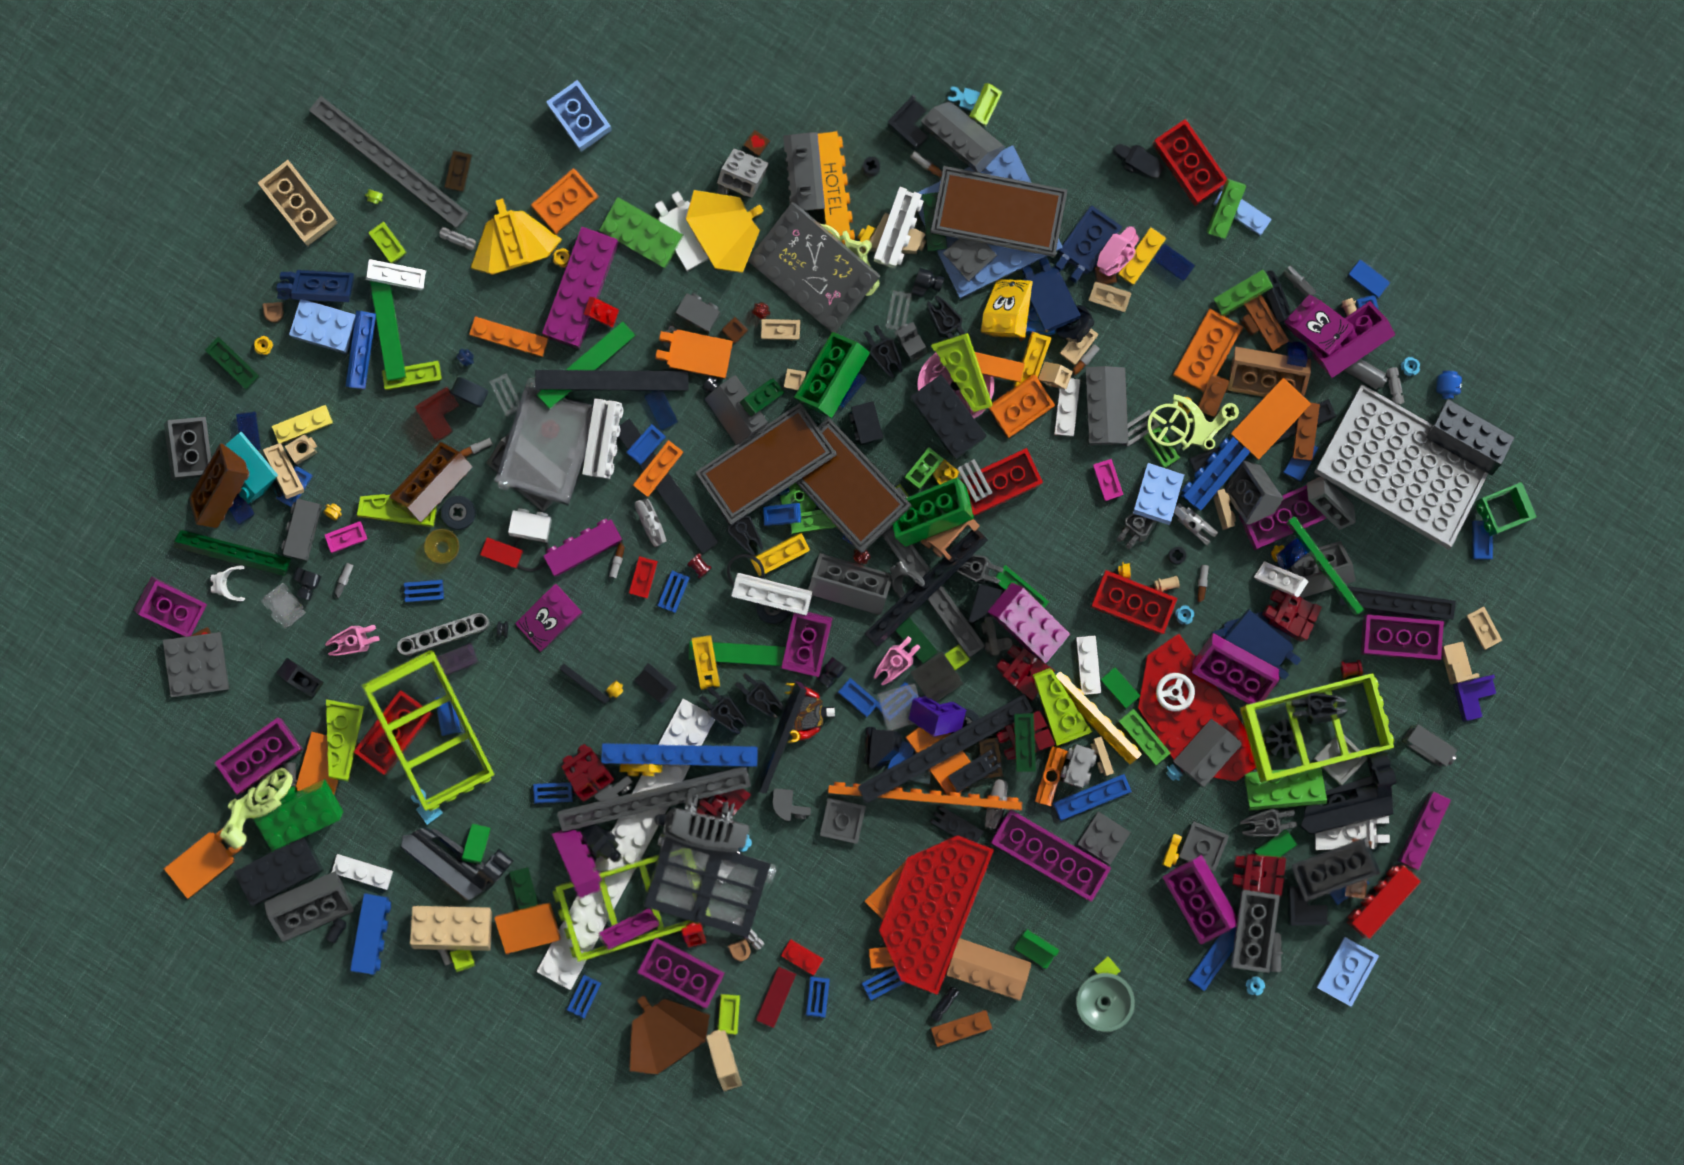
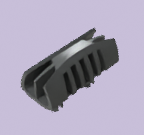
[783,132,825,212]
[664,794,749,852]

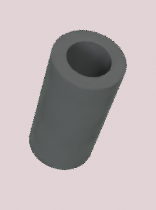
[1343,359,1387,390]

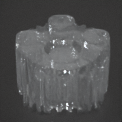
[261,583,306,628]

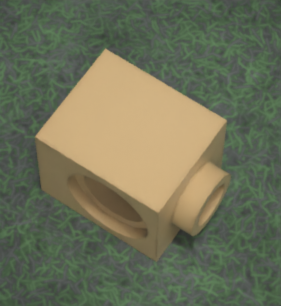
[1038,362,1072,389]
[285,435,317,465]

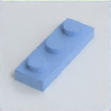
[1213,190,1271,236]

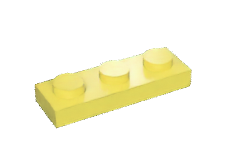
[272,405,333,444]

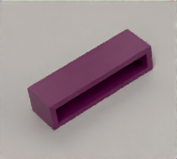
[543,518,623,577]
[1398,792,1451,870]
[552,829,602,899]

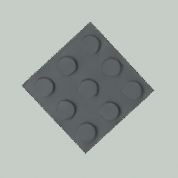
[163,632,229,697]

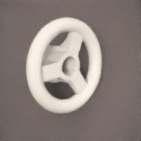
[1156,673,1195,711]

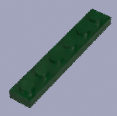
[174,530,291,576]

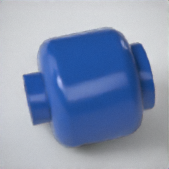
[1436,371,1462,399]

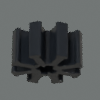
[1264,720,1305,759]

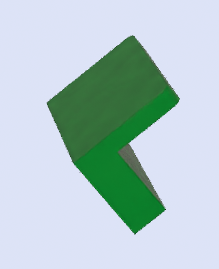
[1014,929,1060,969]

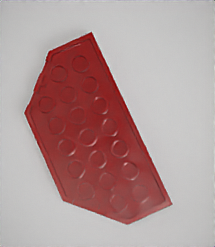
[1138,634,1256,782]
[879,835,994,995]

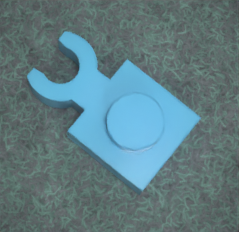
[947,87,980,111]
[411,789,443,825]

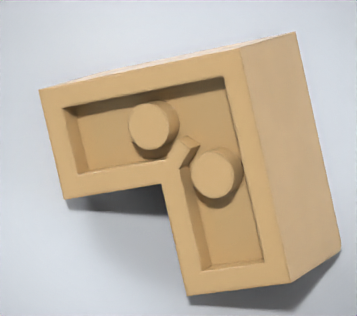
[1442,642,1479,684]

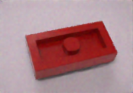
[584,297,619,327]
[629,556,658,599]
[682,923,707,948]
[781,939,824,975]

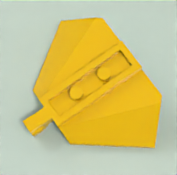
[686,190,764,273]
[471,198,562,275]

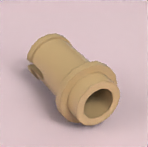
[1341,298,1357,316]
[1154,576,1180,592]

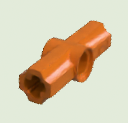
[1035,746,1068,806]

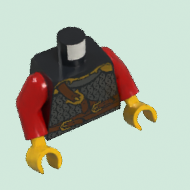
[785,683,835,743]

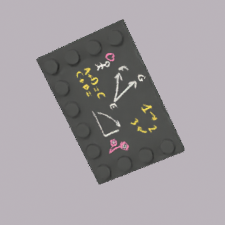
[748,202,881,333]

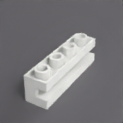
[874,187,923,269]
[582,398,623,479]
[732,573,812,615]

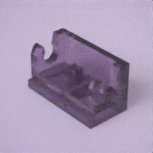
[436,643,480,676]

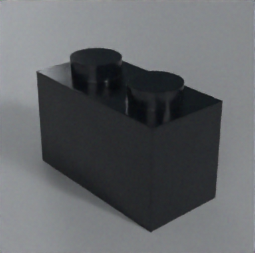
[849,401,883,446]

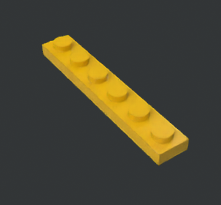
[1056,671,1141,764]

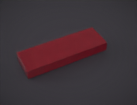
[756,967,796,1028]

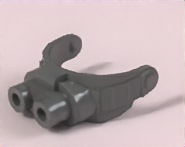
[890,561,925,599]

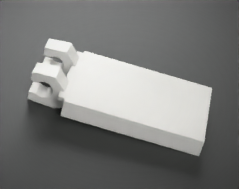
[655,192,709,271]
[1315,815,1390,850]

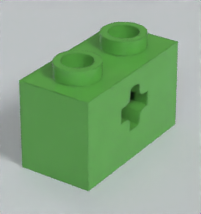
[905,447,944,491]

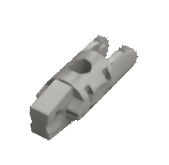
[634,498,666,547]
[1174,503,1218,545]
[985,779,1008,829]

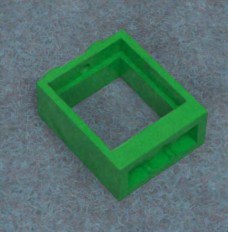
[1475,482,1536,536]

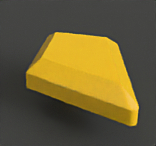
[932,459,959,485]

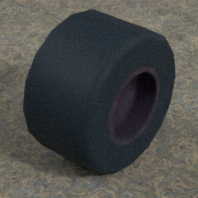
[450,377,488,408]

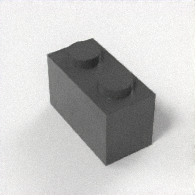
[676,293,721,334]

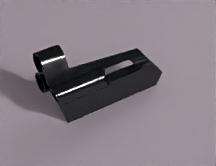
[1301,753,1396,835]
[400,828,514,902]

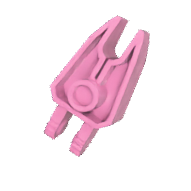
[1097,226,1139,276]
[325,625,380,655]
[874,636,920,685]

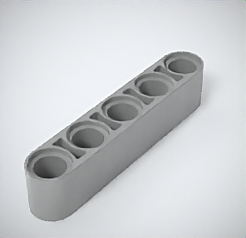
[397,613,490,656]

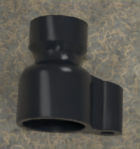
[911,268,944,298]
[293,567,322,601]
[818,657,847,688]

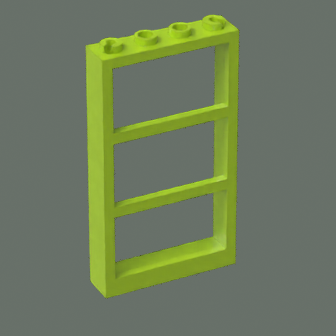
[361,650,494,811]
[1240,673,1394,783]
[553,847,711,962]

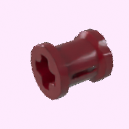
[687,553,712,579]
[1340,659,1363,679]

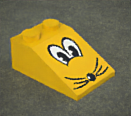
[981,279,1032,338]

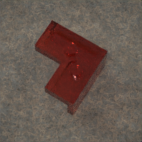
[414,387,459,441]

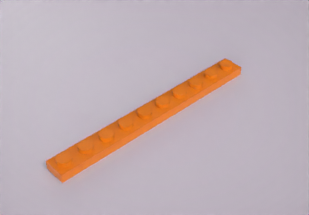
[828,782,1022,810]

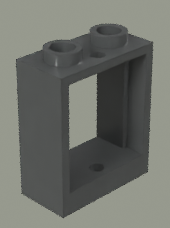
[1402,724,1457,767]

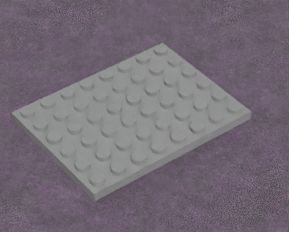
[1314,384,1488,550]

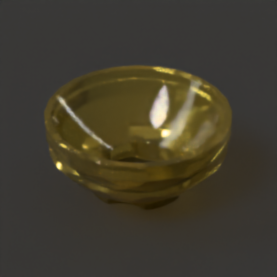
[424,529,459,564]

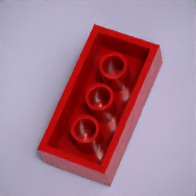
[1152,119,1227,206]
[959,448,1043,517]
[1090,570,1178,635]
[354,690,433,775]
[1347,865,1421,939]

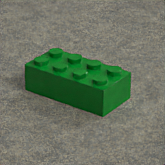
[794,332,870,418]
[893,478,974,547]
[253,779,344,851]

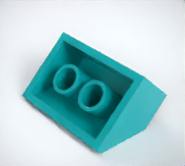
[225,432,278,504]

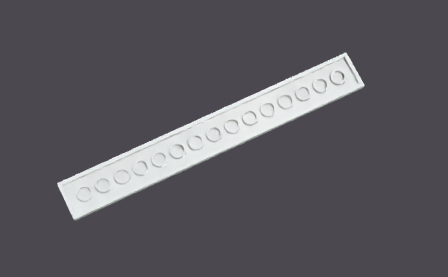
[537,699,715,990]

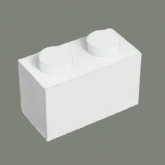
[508,508,552,543]

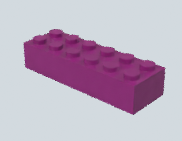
[542,226,619,350]
[990,809,1111,902]

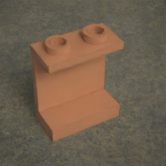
[921,519,979,560]

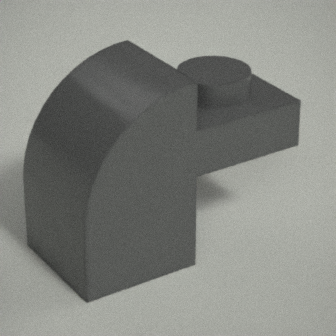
[894,322,928,363]
[593,776,633,801]
[773,788,811,821]

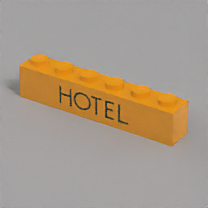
[818,131,855,246]

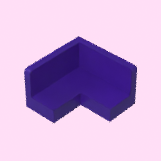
[1453,675,1496,722]
[908,696,966,736]

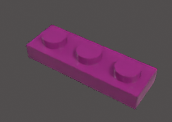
[598,908,659,950]

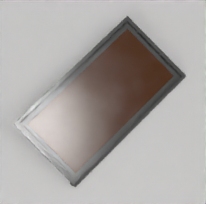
[930,166,1068,257]
[695,403,837,525]
[796,417,912,553]

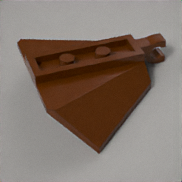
[630,995,710,1074]

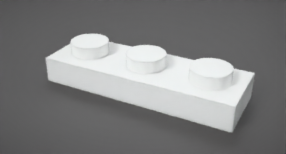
[365,259,425,291]
[1054,378,1080,437]
[1254,561,1308,598]
[1076,636,1101,695]
[332,854,393,890]

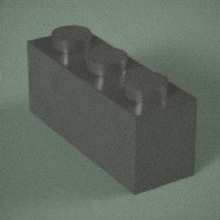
[1307,477,1356,530]
[281,499,322,561]

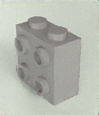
[717,149,769,198]
[1060,744,1097,788]

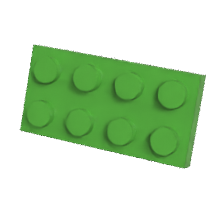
[599,197,684,268]
[1244,767,1327,810]

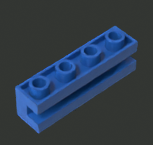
[1181,437,1250,511]
[350,893,392,974]

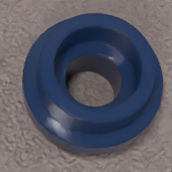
[457,348,474,366]

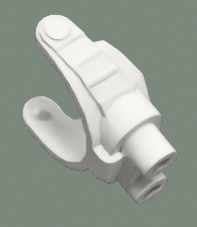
[211,565,245,601]

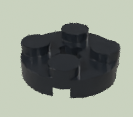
[1056,305,1095,343]

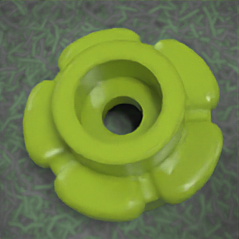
[365,189,383,204]

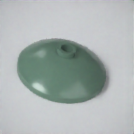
[1076,973,1135,1032]

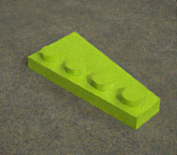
[931,333,993,412]
[357,494,437,527]
[1033,668,1092,746]
[326,699,364,782]

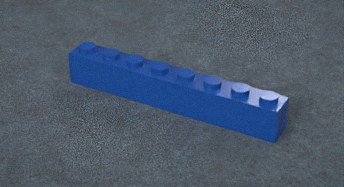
[602,744,758,767]

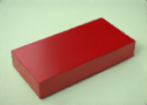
[480,537,523,569]

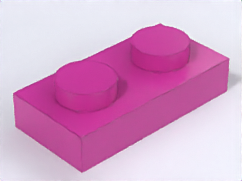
[1093,459,1123,501]
[325,521,368,553]

